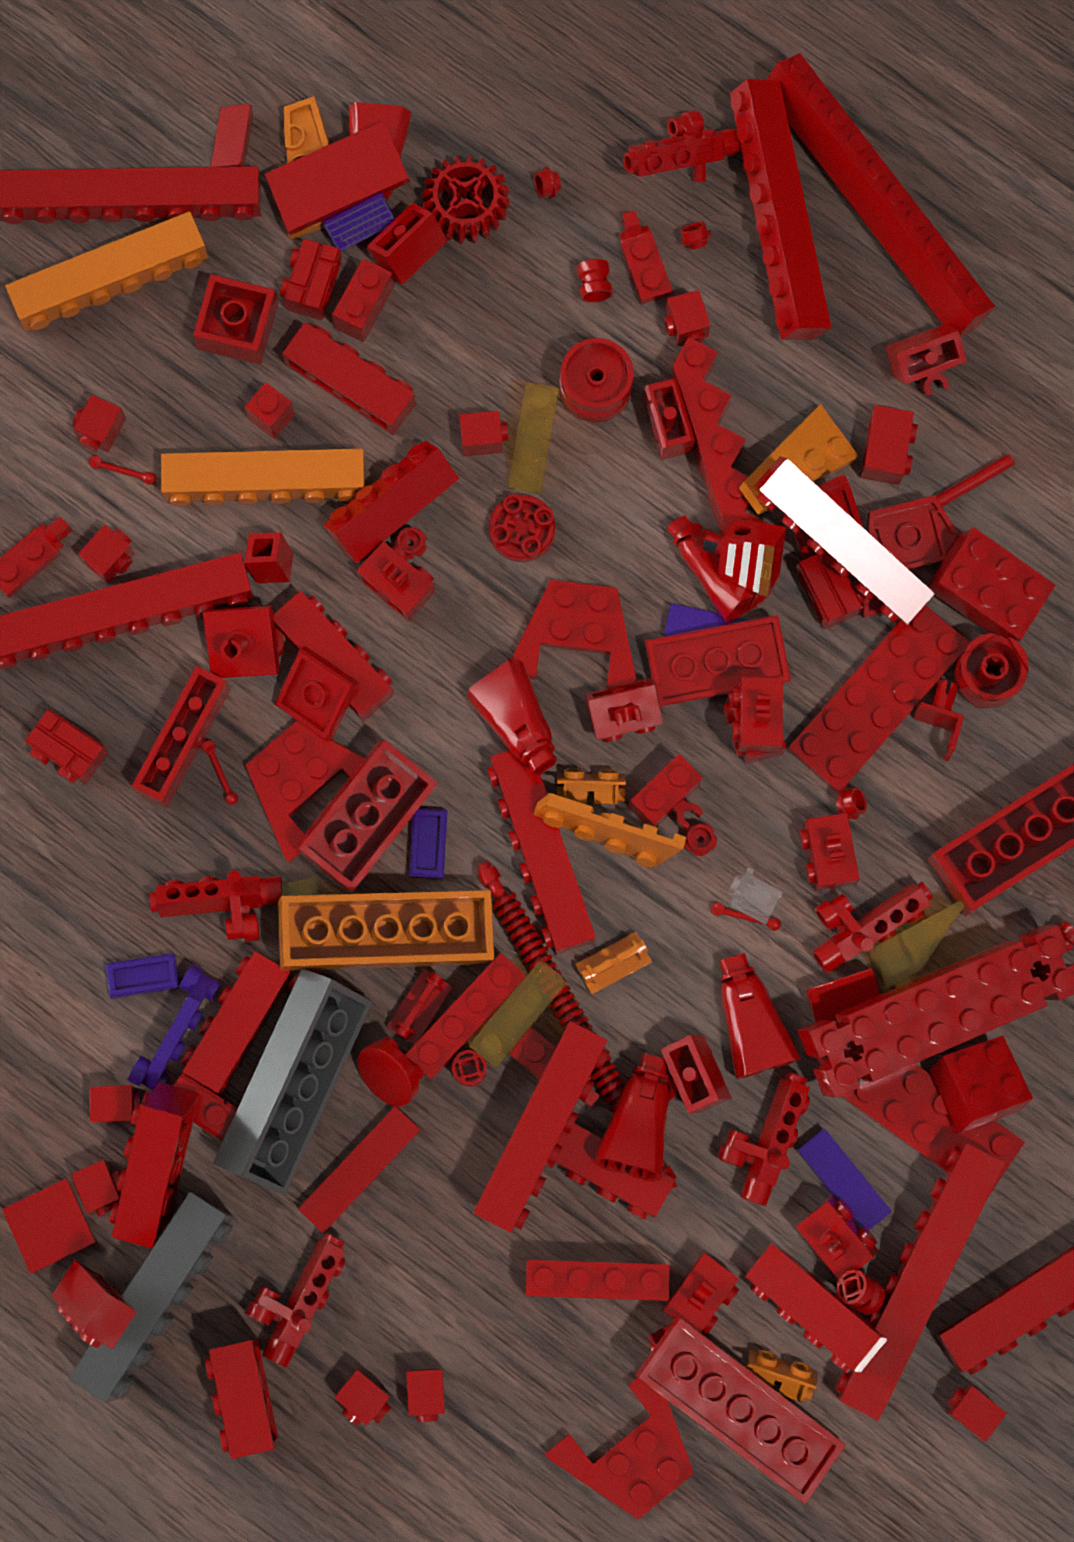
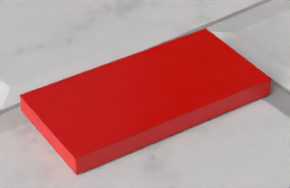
[265,120,410,235]
[645,615,791,707]

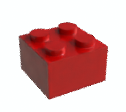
[193,274,278,365]
[930,1035,1033,1133]

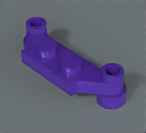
[127,963,221,1090]

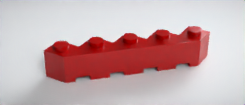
[671,337,768,535]

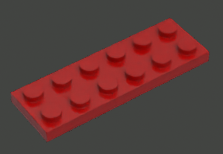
[787,605,970,794]
[812,1044,1025,1194]
[635,1316,846,1504]

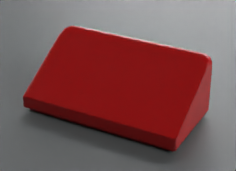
[211,104,253,167]
[805,968,880,1022]

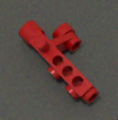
[623,110,741,182]
[150,870,284,942]
[812,881,933,974]
[716,1072,810,1207]
[244,1233,345,1368]

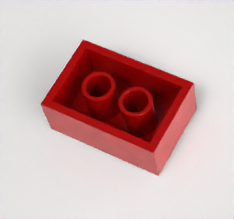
[927,527,1056,642]
[205,1339,280,1459]

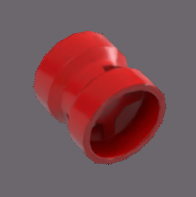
[576,259,613,303]
[452,1050,487,1087]
[836,1269,885,1315]

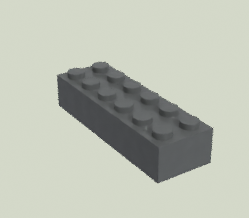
[213,968,373,1196]
[69,1192,233,1403]

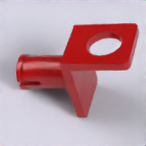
[913,680,965,761]

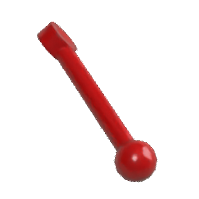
[89,455,156,485]
[201,740,238,805]
[711,902,781,931]

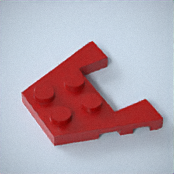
[861,495,958,618]
[511,580,637,689]
[245,721,364,864]
[544,1378,694,1520]

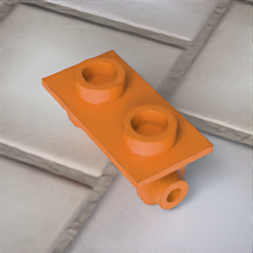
[556,768,626,805]
[575,932,652,995]
[745,1349,817,1403]

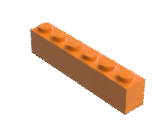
[5,211,208,332]
[161,449,365,506]

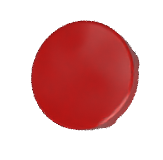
[489,494,556,562]
[357,1037,424,1107]

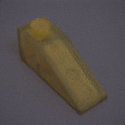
[508,382,559,495]
[866,900,964,989]
[469,960,568,1068]

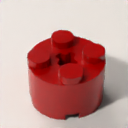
[954,633,1029,709]

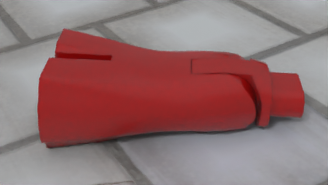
[349,102,412,202]
[666,515,773,624]
[467,660,557,776]
[719,953,801,1080]
[594,1054,669,1181]

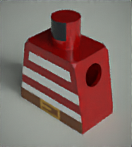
[703,519,786,597]

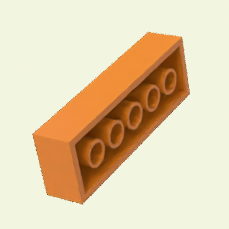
[278,890,494,971]

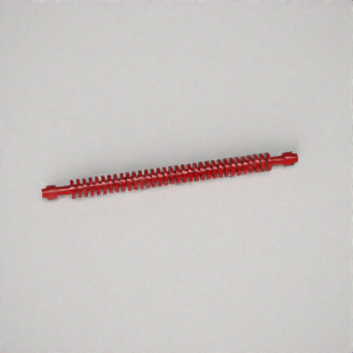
[477,861,678,1190]

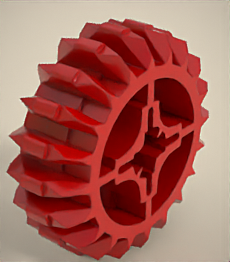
[422,155,510,244]

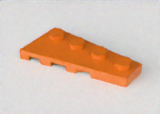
[284,96,330,239]
[739,404,859,515]
[533,793,687,868]

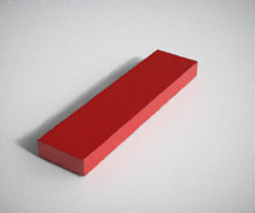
[298,1106,421,1234]

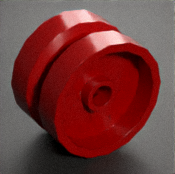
[559,338,634,423]

